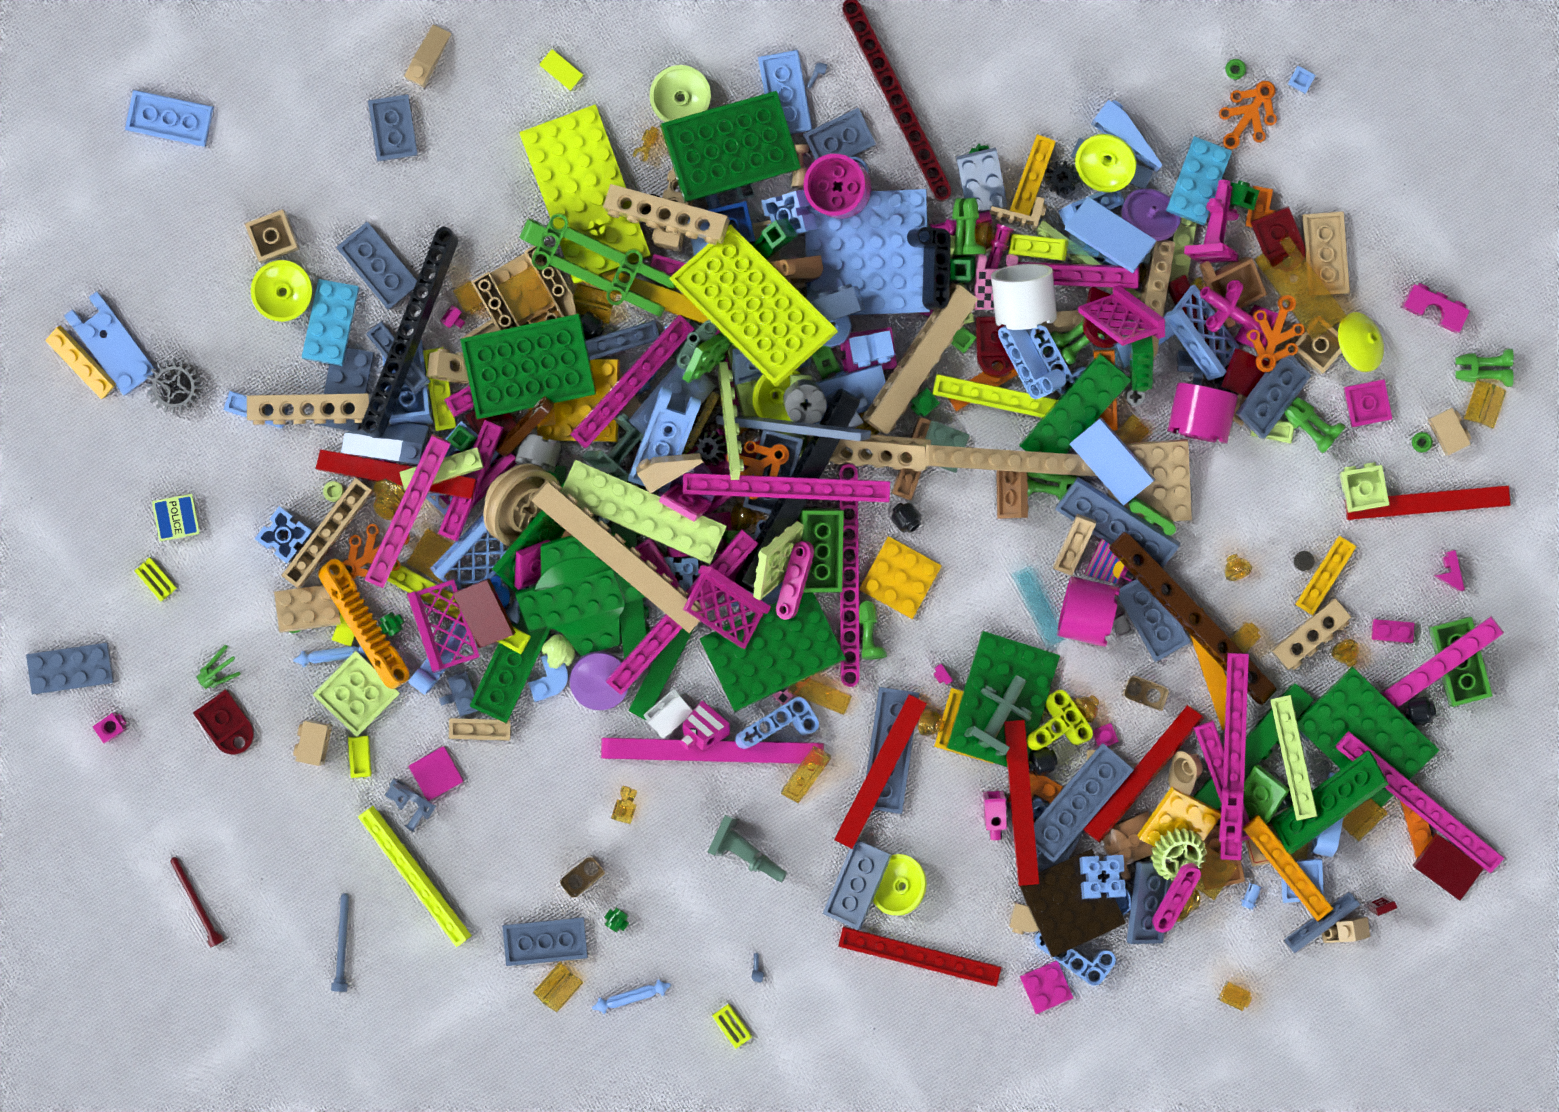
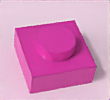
[933,663,953,685]
[1093,723,1119,747]

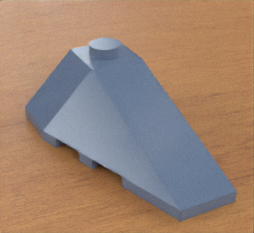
[341,423,429,466]

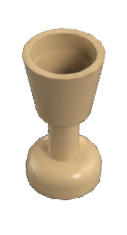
[791,144,809,188]

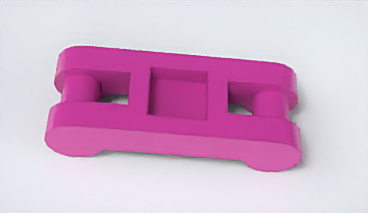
[1219,788,1244,843]

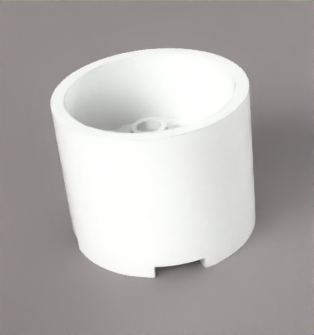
[991,264,1057,330]

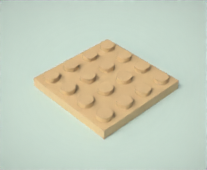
[1108,439,1192,522]

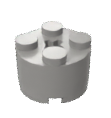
[783,379,827,424]
[515,434,562,473]

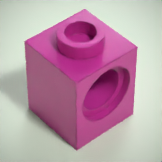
[92,712,127,743]

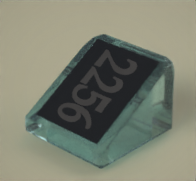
[735,184,754,201]

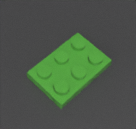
[682,332,732,383]
[1243,765,1290,825]

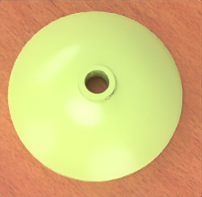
[650,65,711,122]

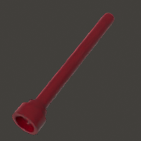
[170,857,225,948]

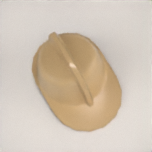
[1168,751,1203,795]

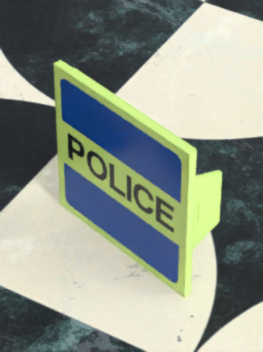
[152,494,200,542]

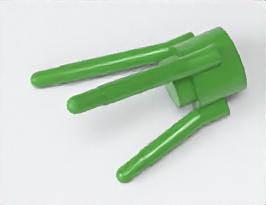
[196,645,241,689]

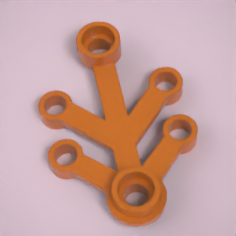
[1219,81,1277,150]
[1246,295,1305,372]
[726,441,789,499]
[342,524,410,579]

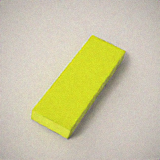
[1008,234,1069,261]

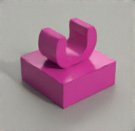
[440,305,465,329]

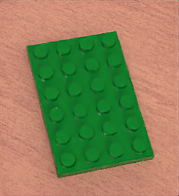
[660,91,801,203]
[460,314,597,419]
[699,592,846,713]
[946,631,1060,767]
[1297,666,1440,807]

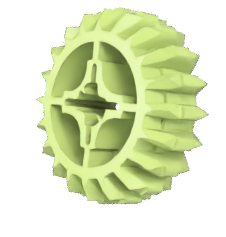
[1151,827,1207,881]

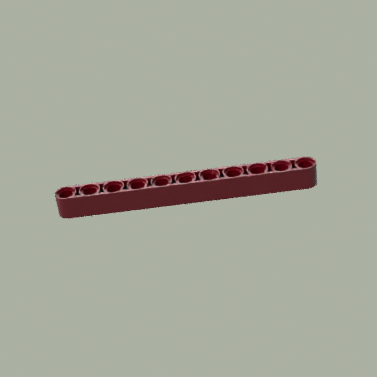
[842,0,951,202]

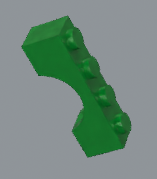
[751,218,798,260]
[1129,335,1154,392]

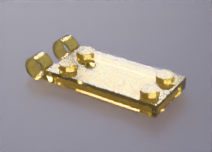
[1254,236,1347,340]

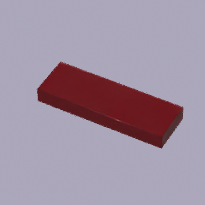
[1367,896,1397,916]

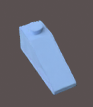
[1058,190,1125,226]

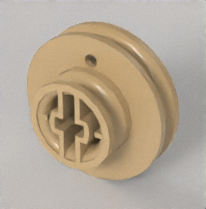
[483,464,560,547]

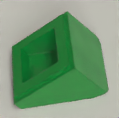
[447,424,477,452]

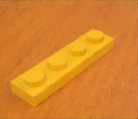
[1009,134,1056,216]
[45,325,116,399]
[1294,536,1357,616]

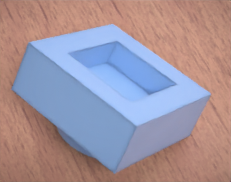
[1287,66,1316,94]

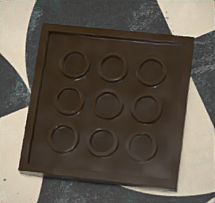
[1017,849,1126,958]

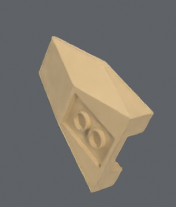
[471,246,576,330]

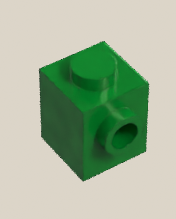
[1230,180,1260,210]
[950,255,976,283]
[910,388,940,417]

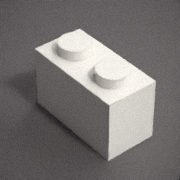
[644,689,693,739]

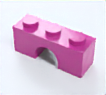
[1401,283,1470,334]

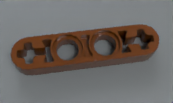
[496,396,554,457]

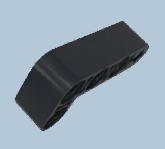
[907,227,951,310]

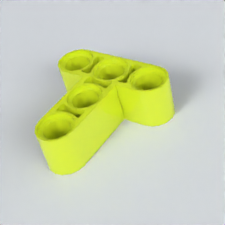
[1027,690,1093,750]

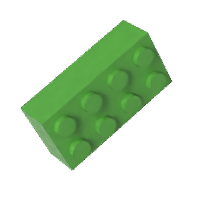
[798,508,844,593]
[1428,617,1492,707]

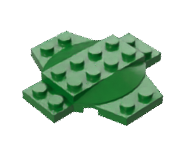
[516,535,645,656]

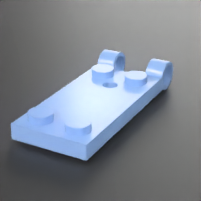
[64,291,155,396]
[628,387,701,493]

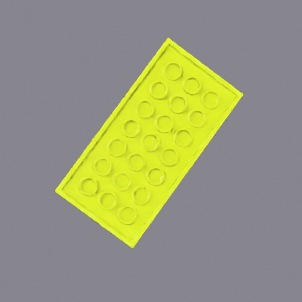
[519,104,651,284]
[669,224,838,387]

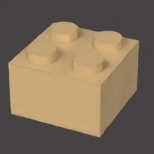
[244,209,300,264]
[1289,316,1342,375]
[293,720,333,766]

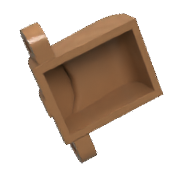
[770,255,823,289]
[1200,257,1267,329]
[1102,811,1154,882]

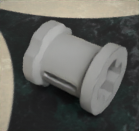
[1125,388,1145,406]
[1113,614,1135,640]

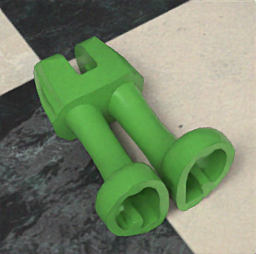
[952,198,986,255]
[1050,316,1104,365]
[1455,349,1514,387]
[1284,397,1346,454]
[1027,472,1081,500]
[859,601,887,660]

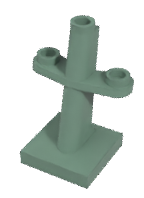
[671,320,718,369]
[582,412,643,482]
[964,675,1032,756]
[707,815,787,883]

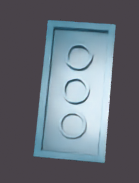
[1166,136,1232,226]
[302,279,359,366]

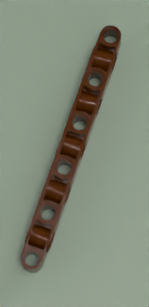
[1109,532,1277,705]

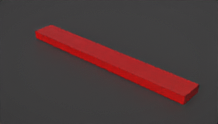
[315,449,477,500]
[1345,485,1511,520]
[834,694,927,849]
[1083,705,1204,843]
[1003,720,1039,886]
[838,926,1002,987]

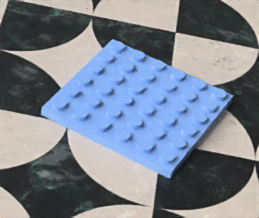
[805,189,930,316]

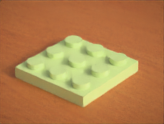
[753,521,804,600]
[313,650,400,737]

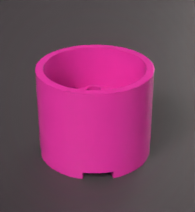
[804,154,871,219]
[1167,383,1238,444]
[1057,576,1120,647]

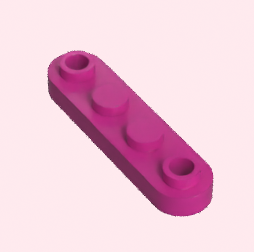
[776,541,814,620]
[1152,863,1201,933]

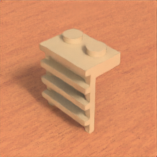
[989,197,1047,230]

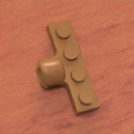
[885,417,931,500]

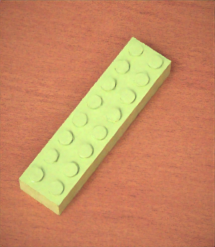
[561,460,727,564]

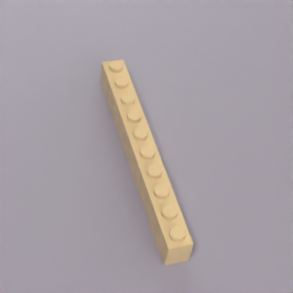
[531,480,702,633]

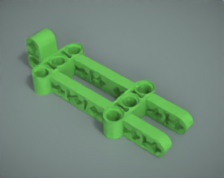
[519,213,676,317]

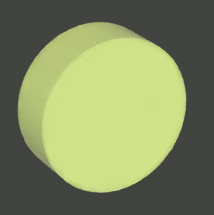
[323,481,344,502]

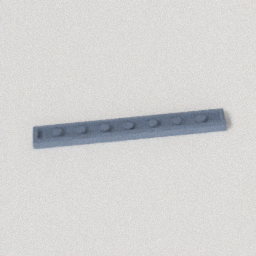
[716,414,871,441]

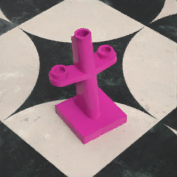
[1184,180,1239,264]
[1200,280,1278,349]

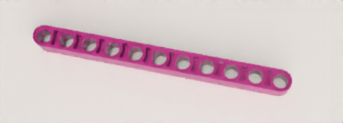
[839,464,859,687]
[601,738,824,764]

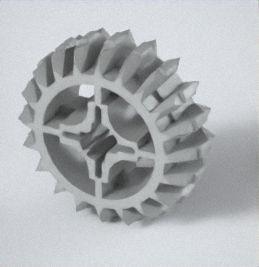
[146,358,202,414]

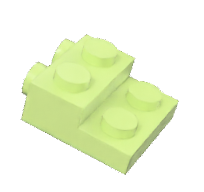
[1339,462,1389,513]

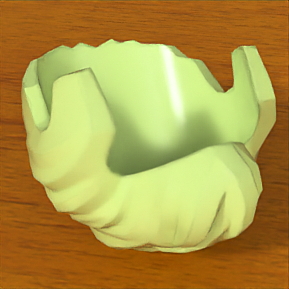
[542,634,575,669]

